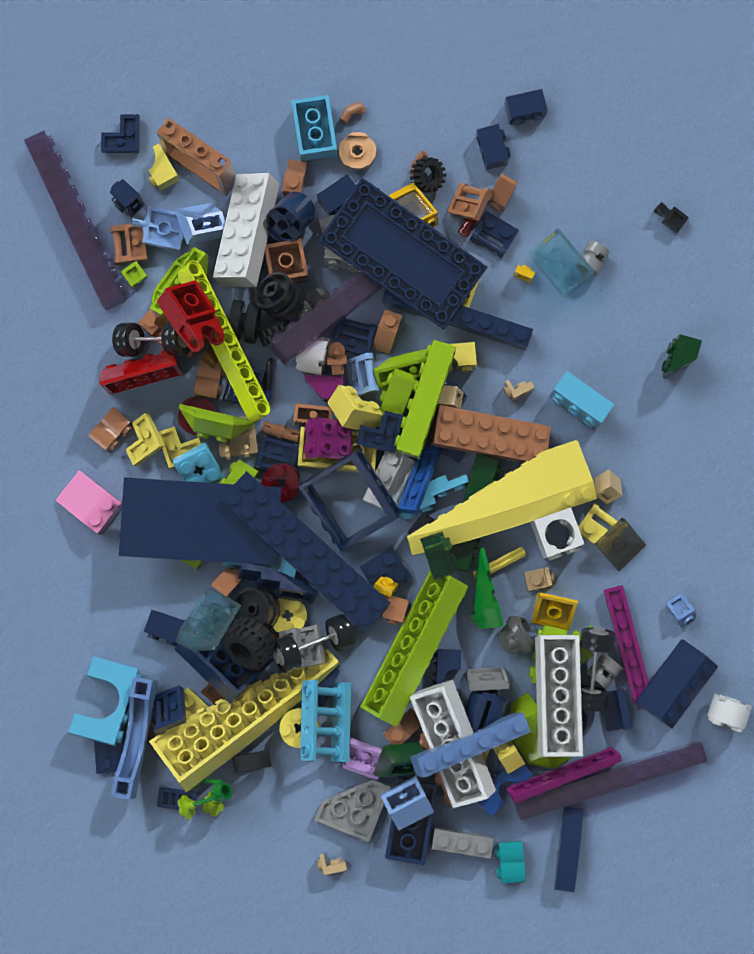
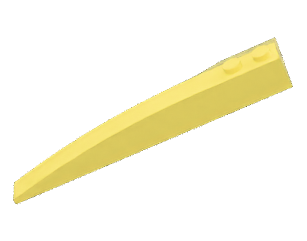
[407,440,597,555]
[149,649,340,792]

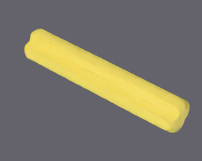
[473,547,526,578]

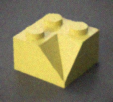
[327,385,383,430]

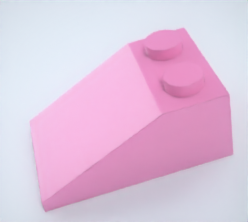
[56,470,122,535]

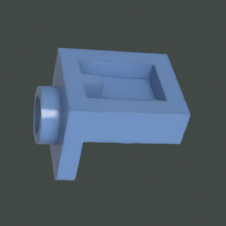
[666,593,696,627]

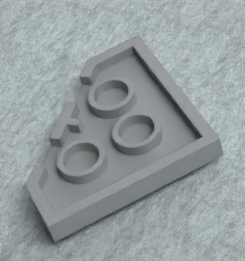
[314,779,391,842]

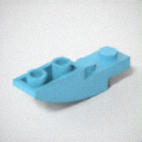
[399,474,469,520]

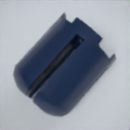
[266,192,315,242]
[465,690,510,733]

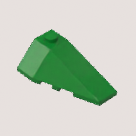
[470,546,504,629]

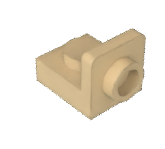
[503,380,535,401]
[523,567,554,591]
[317,853,347,875]

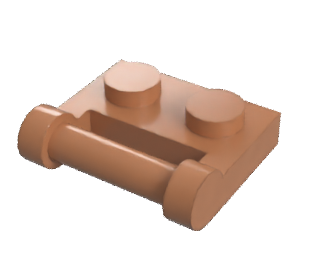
[447,183,493,221]
[110,223,148,265]

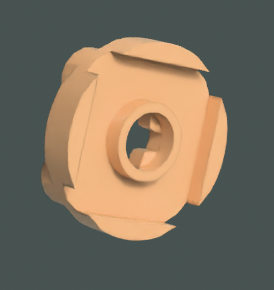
[339,132,376,171]

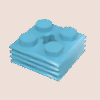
[172,442,224,483]

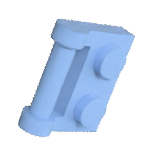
[345,353,379,397]

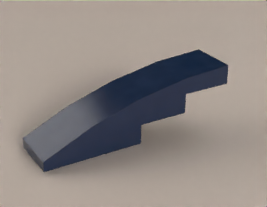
[238,562,318,603]
[554,806,583,893]

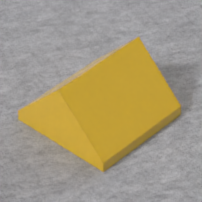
[531,593,578,631]

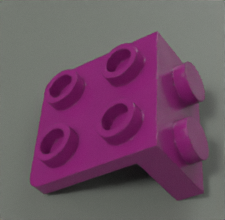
[304,418,352,460]

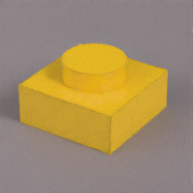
[513,265,535,283]
[374,577,399,597]

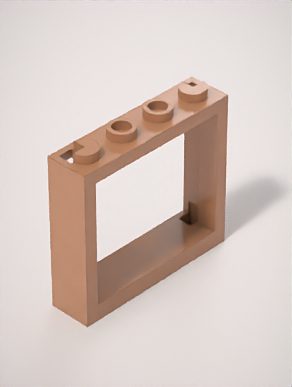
[157,118,236,196]

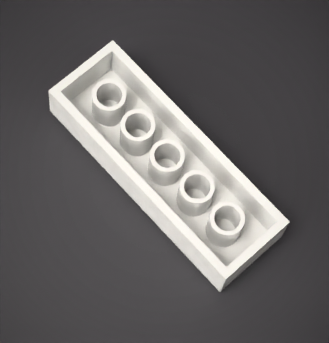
[213,173,280,287]
[535,635,583,757]
[410,680,496,808]

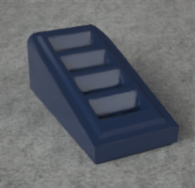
[157,787,198,811]

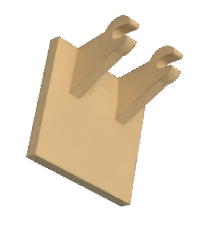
[218,416,258,460]

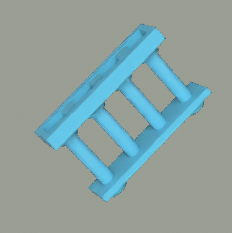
[300,680,351,762]

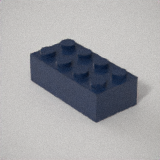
[385,777,437,865]

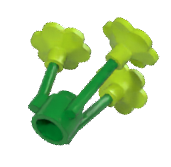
[178,778,232,820]

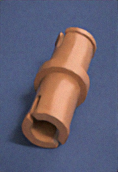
[261,421,301,443]

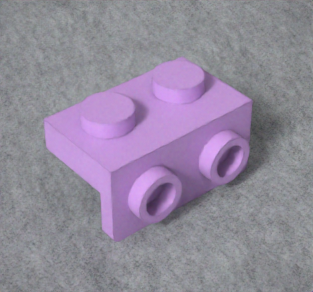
[342,738,382,780]

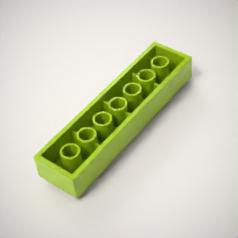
[360,568,468,727]

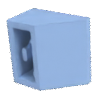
[175,203,225,245]
[381,776,434,830]

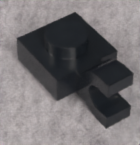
[654,202,689,234]

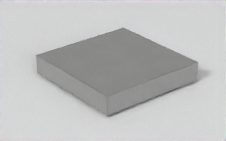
[466,667,509,691]

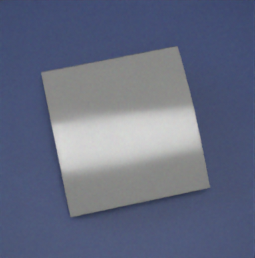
[279,625,325,669]

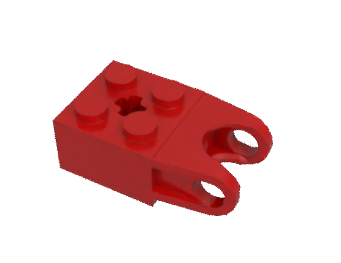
[157,280,224,352]

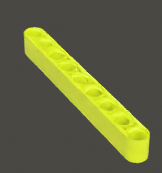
[178,261,270,422]

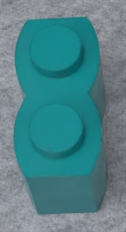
[495,840,526,884]

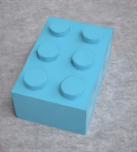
[291,95,338,161]
[549,371,615,429]

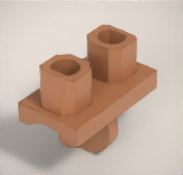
[327,342,347,375]

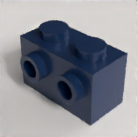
[110,179,145,218]

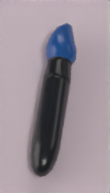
[263,358,274,402]

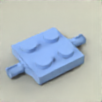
[131,206,184,252]

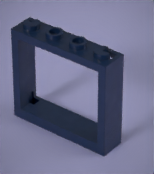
[299,448,401,551]

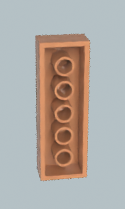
[429,405,551,463]

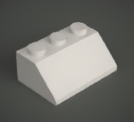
[363,451,415,511]

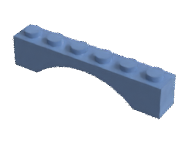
[111,677,158,800]
[410,713,530,777]

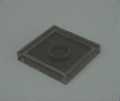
[595,517,646,571]

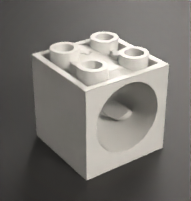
[530,508,584,561]

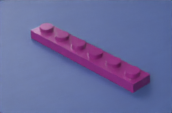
[603,585,649,703]
[506,747,622,803]

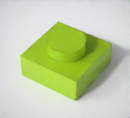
[121,261,148,288]

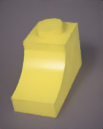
[148,143,180,191]
[450,342,477,372]
[493,741,525,774]

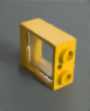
[388,183,438,228]

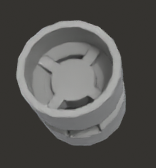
[576,241,610,276]
[586,653,623,690]

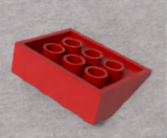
[99,350,183,395]

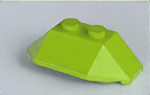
[150,247,208,315]
[374,348,453,395]
[179,404,256,443]
[509,692,570,769]

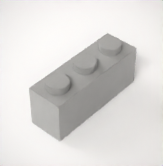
[431,826,493,859]

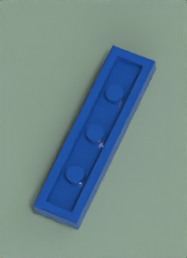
[398,446,442,515]

